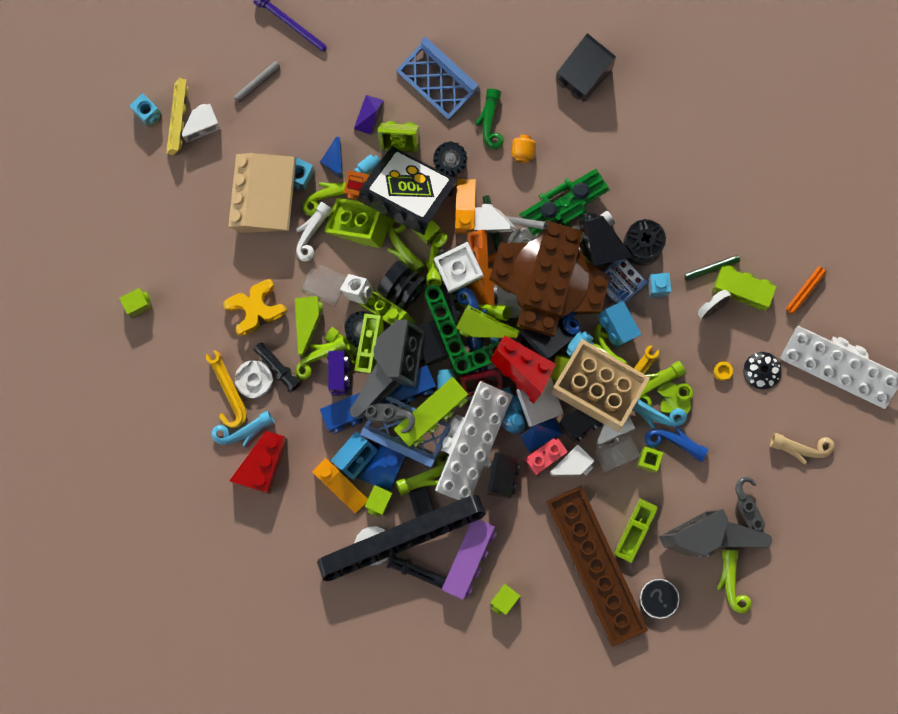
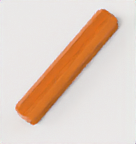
[786,266,826,314]

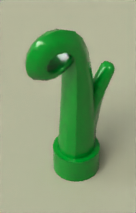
[475,89,504,149]

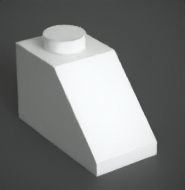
[182,104,221,143]
[474,204,517,233]
[596,416,635,446]
[549,444,594,477]

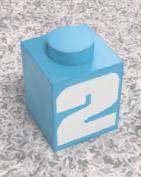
[647,273,671,298]

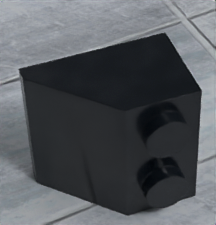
[487,452,520,499]

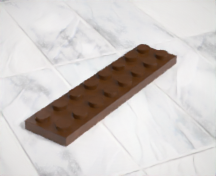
[546,485,648,647]

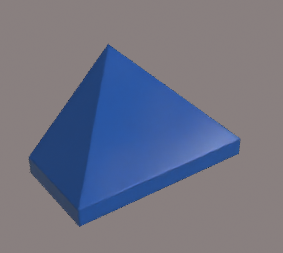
[320,137,343,179]
[520,418,563,453]

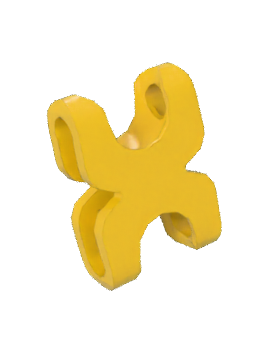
[222,279,288,336]

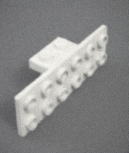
[780,326,898,409]
[435,381,512,500]

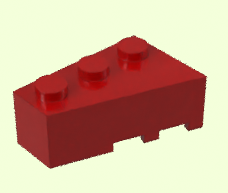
[490,335,556,404]
[229,431,287,494]

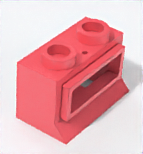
[523,438,568,477]

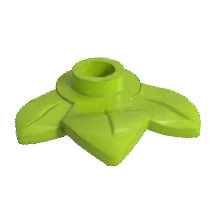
[657,382,693,416]

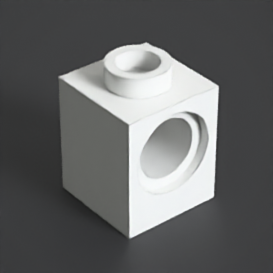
[340,274,374,305]

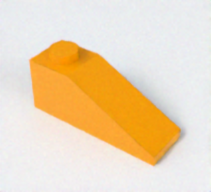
[455,179,476,234]
[312,458,368,514]

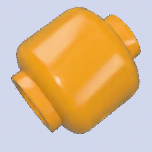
[511,135,536,163]

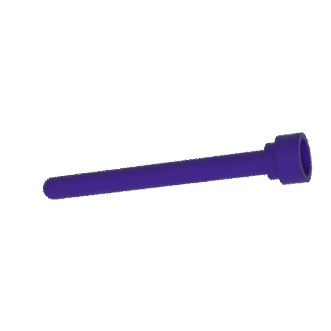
[253,0,327,51]

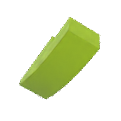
[614,498,657,563]

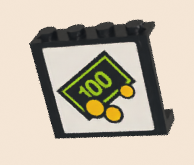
[358,146,458,235]

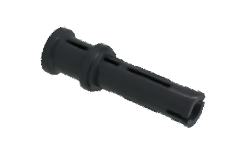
[253,342,302,393]
[386,554,446,589]

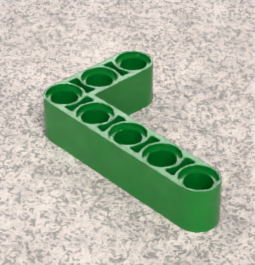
[425,285,499,376]

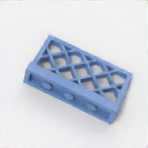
[396,36,480,120]
[360,396,450,468]

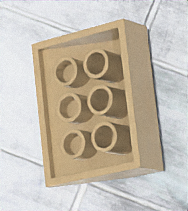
[228,153,296,233]
[551,339,650,432]

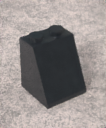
[556,33,616,102]
[578,211,631,266]
[518,318,576,361]

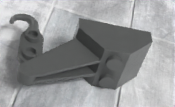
[350,320,425,433]
[659,477,772,558]

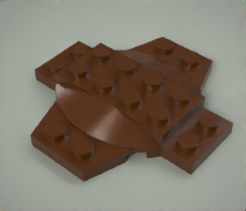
[489,220,610,337]

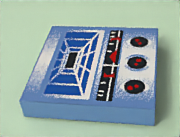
[603,259,648,304]

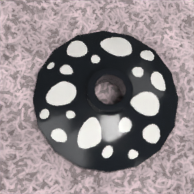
[743,352,782,390]

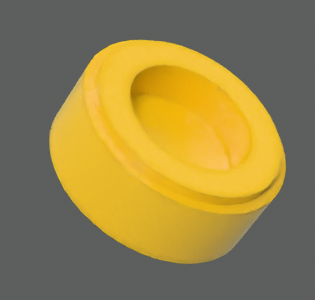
[713,362,733,382]

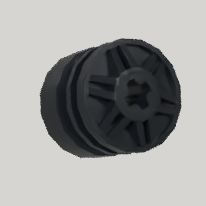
[623,219,666,266]
[377,259,426,310]

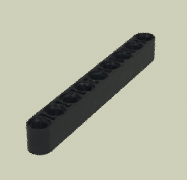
[317,495,486,582]

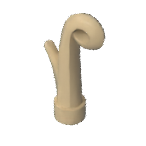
[770,432,835,465]

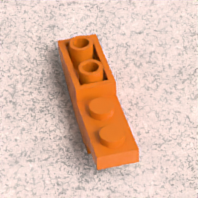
[467,230,494,305]

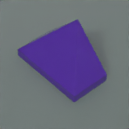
[354,95,384,135]

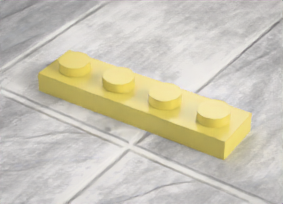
[166,78,188,155]

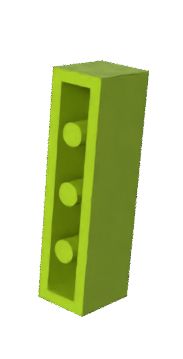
[394,377,469,447]

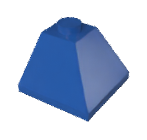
[356,442,406,492]

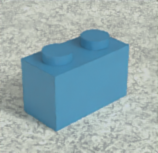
[598,301,642,348]
[331,432,379,480]

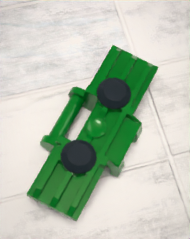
[519,169,610,236]

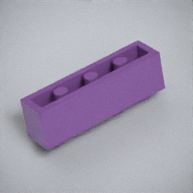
[442,520,497,600]

